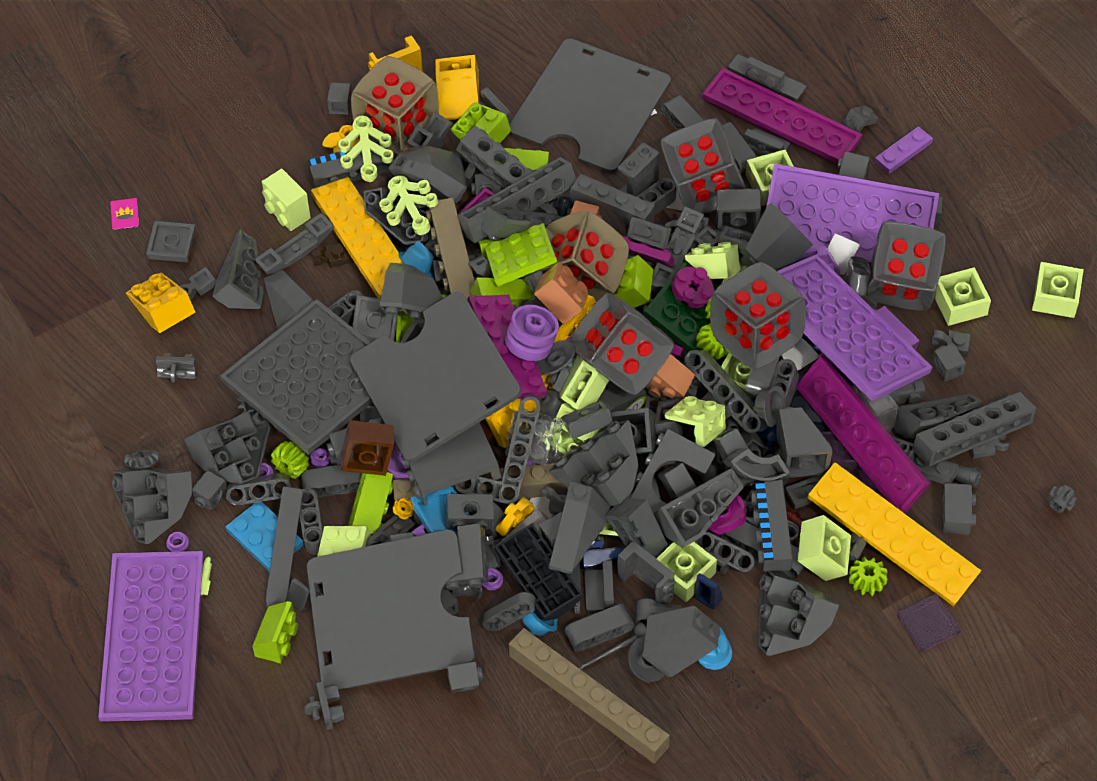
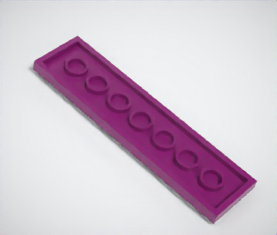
[702,68,863,164]
[796,356,930,514]

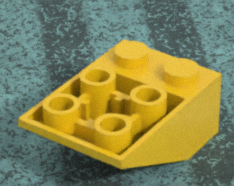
[436,55,479,120]
[126,272,196,333]

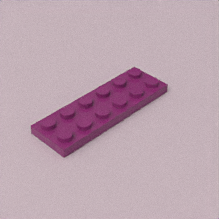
[467,295,547,399]

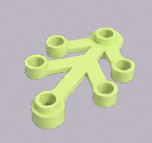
[338,116,394,182]
[379,176,438,235]

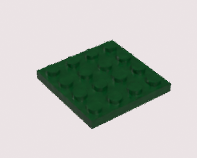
[642,260,720,361]

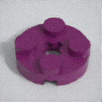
[671,267,715,308]
[708,495,746,535]

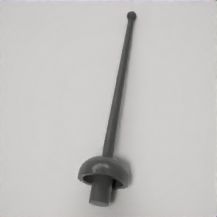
[578,622,646,669]

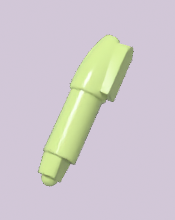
[201,557,212,596]

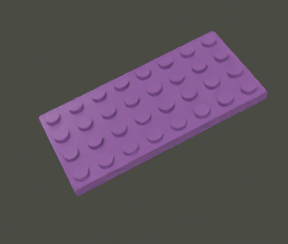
[766,163,939,265]
[778,254,933,401]
[98,551,204,721]

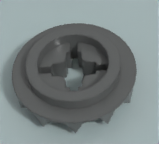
[124,449,160,469]

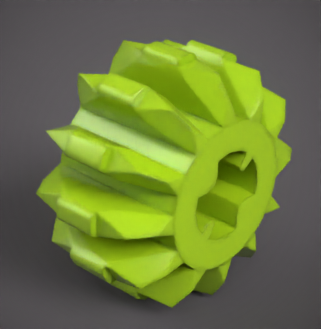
[695,324,729,360]
[271,441,309,479]
[849,556,888,596]

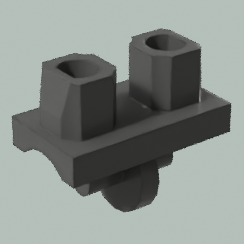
[155,353,197,383]
[304,681,345,730]

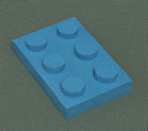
[225,501,304,572]

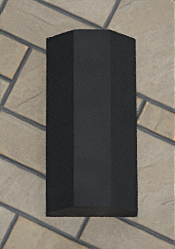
[494,523,583,621]

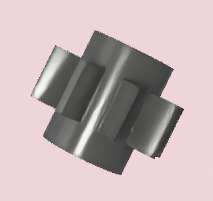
[1047,485,1077,512]

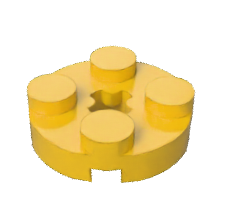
[495,497,535,538]

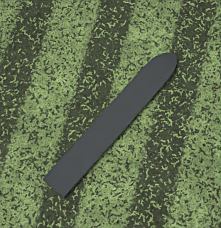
[266,486,303,608]

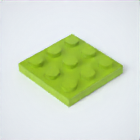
[485,223,558,286]

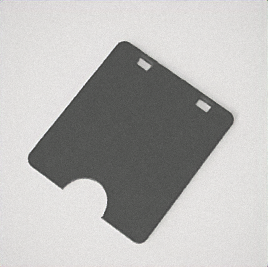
[509,39,671,173]
[350,292,522,462]
[307,530,475,691]

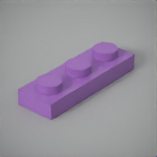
[874,126,933,175]

